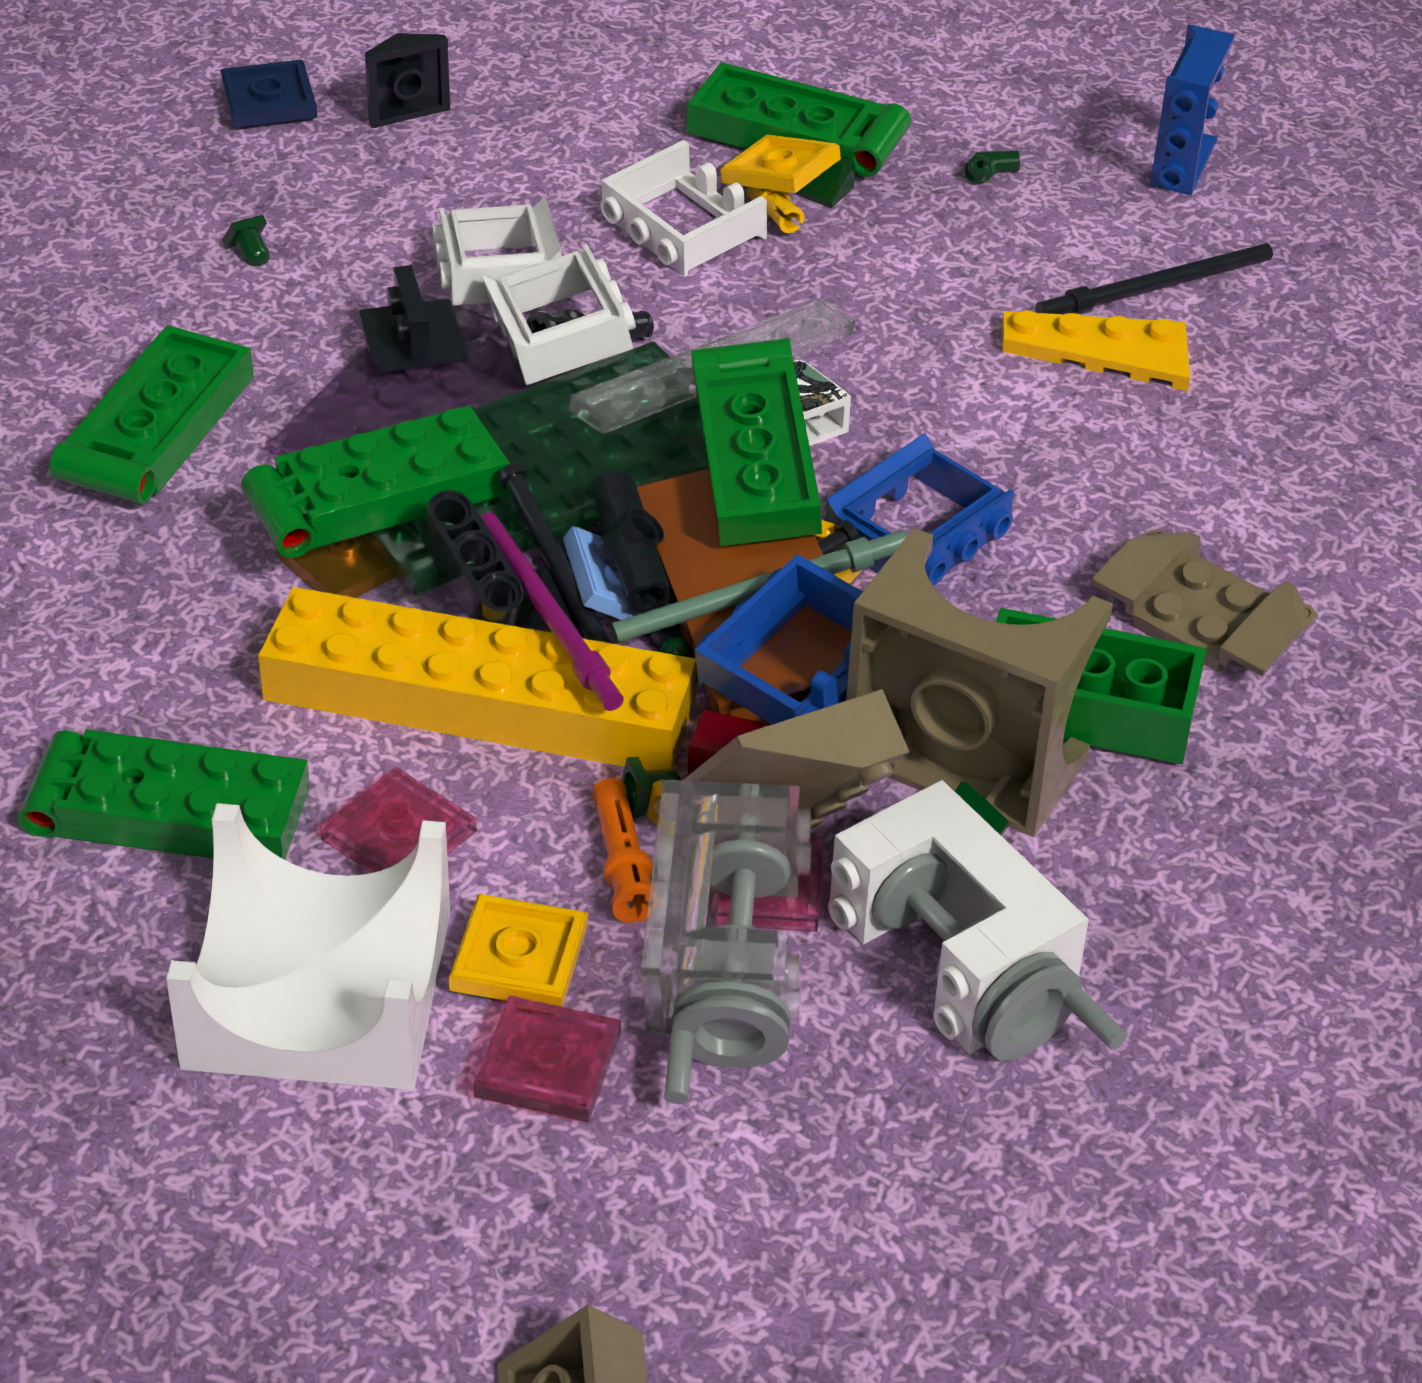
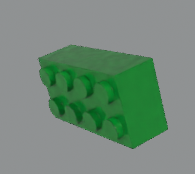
[996,608,1207,765]

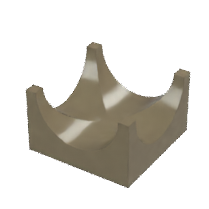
[846,528,1113,837]

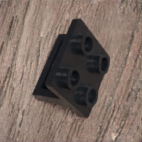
[359,265,467,373]

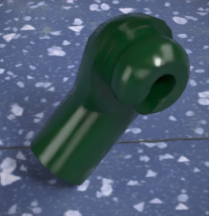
[965,150,1020,184]

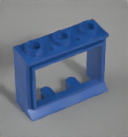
[1150,24,1235,196]
[825,433,1014,585]
[695,554,863,725]

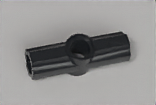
[591,470,671,613]

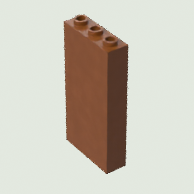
[637,469,852,727]

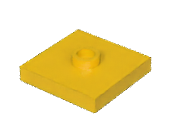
[720,135,841,193]
[449,894,588,1011]

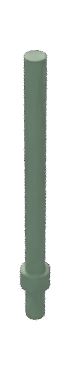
[611,530,908,643]

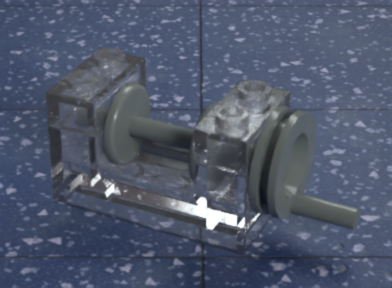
[641,780,812,1104]

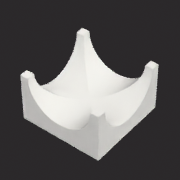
[166,803,450,1090]

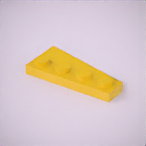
[1002,310,1190,391]

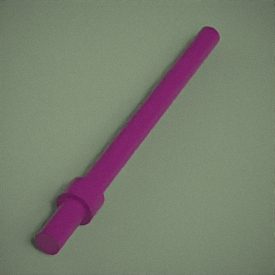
[481,512,624,711]

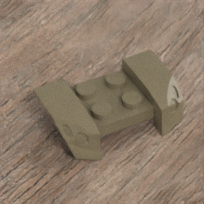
[1092,530,1318,677]

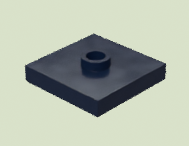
[220,60,317,128]

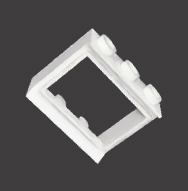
[601,140,767,277]
[432,196,561,306]
[481,244,636,385]

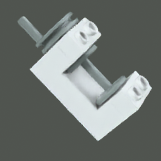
[828,780,1127,1061]

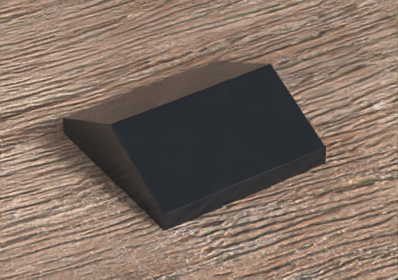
[365,33,450,128]

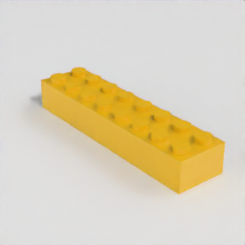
[258,587,697,770]

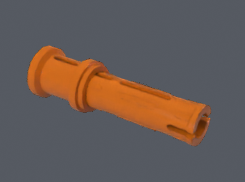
[592,778,662,923]

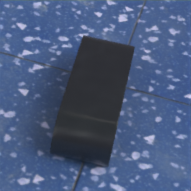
[421,490,524,626]

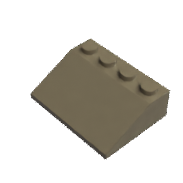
[652,689,909,835]

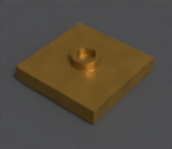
[276,528,417,598]

